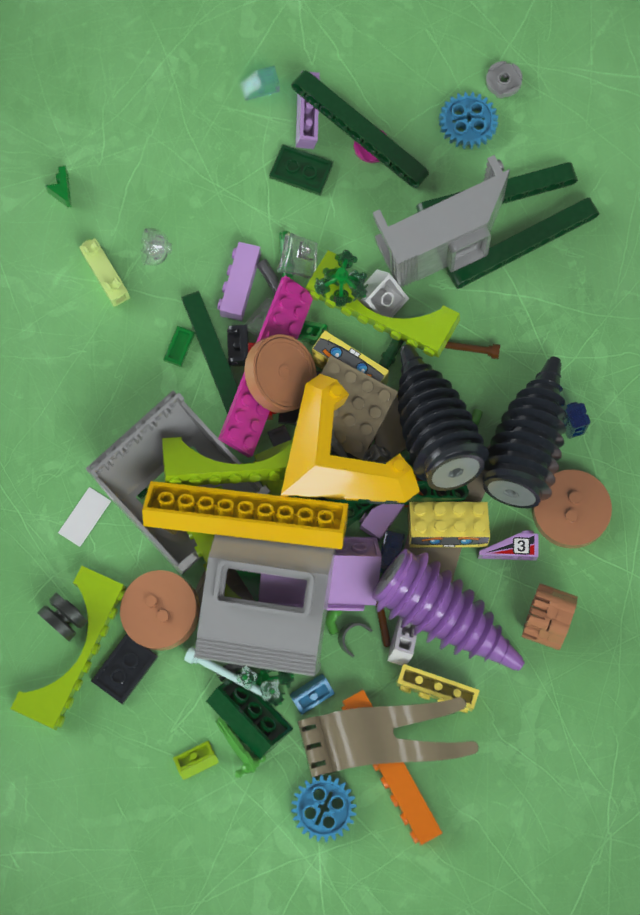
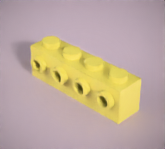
[396,664,480,713]

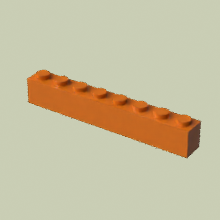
[341,690,442,846]

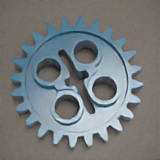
[439,92,498,149]
[291,775,357,842]

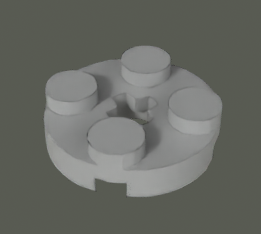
[486,61,522,98]

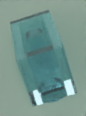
[241,66,280,101]

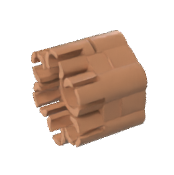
[521,583,578,651]

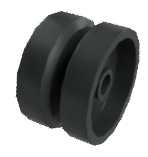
[38,593,88,642]

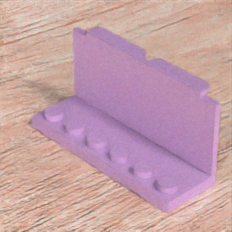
[259,537,382,611]

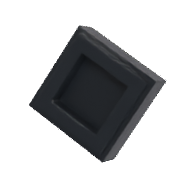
[267,424,291,447]

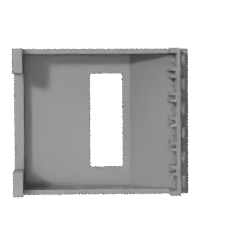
[373,155,510,287]
[85,390,270,575]
[194,535,336,676]

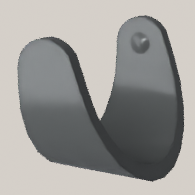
[338,623,373,658]

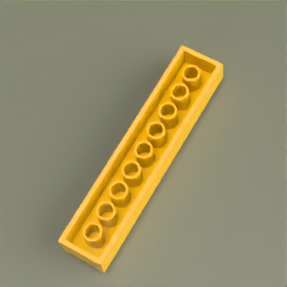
[142,481,348,549]

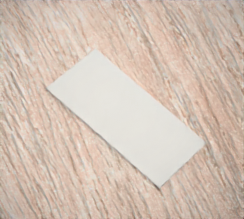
[58,487,111,547]

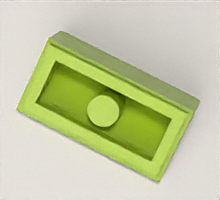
[173,740,219,780]

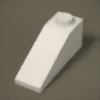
[387,616,417,666]

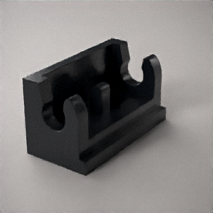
[227,324,248,367]

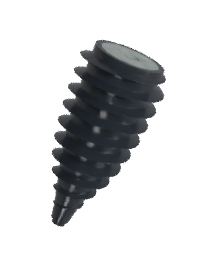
[397,345,489,491]
[482,356,567,508]

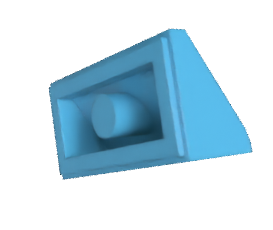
[289,674,335,715]

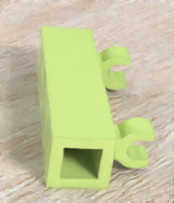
[79,238,130,307]

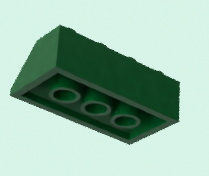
[206,672,293,759]

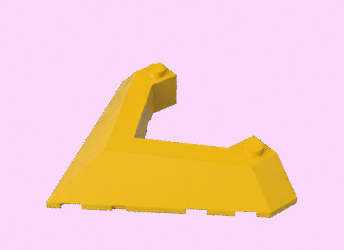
[280,374,420,503]

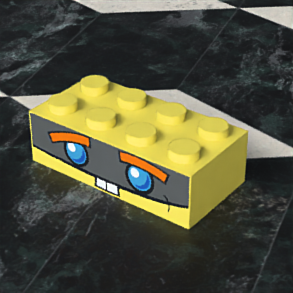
[312,331,389,385]
[408,502,490,547]

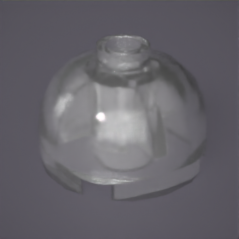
[141,228,172,266]

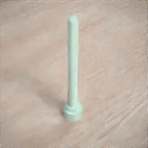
[184,647,272,699]

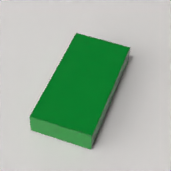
[163,326,195,367]

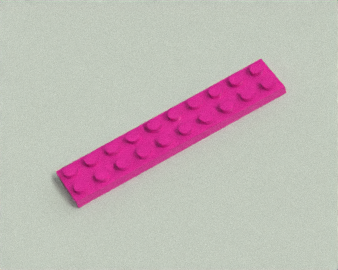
[218,276,313,458]

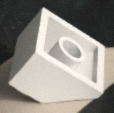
[354,269,409,318]

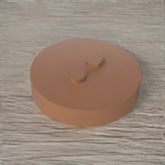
[245,334,317,413]
[532,470,612,548]
[120,570,200,651]

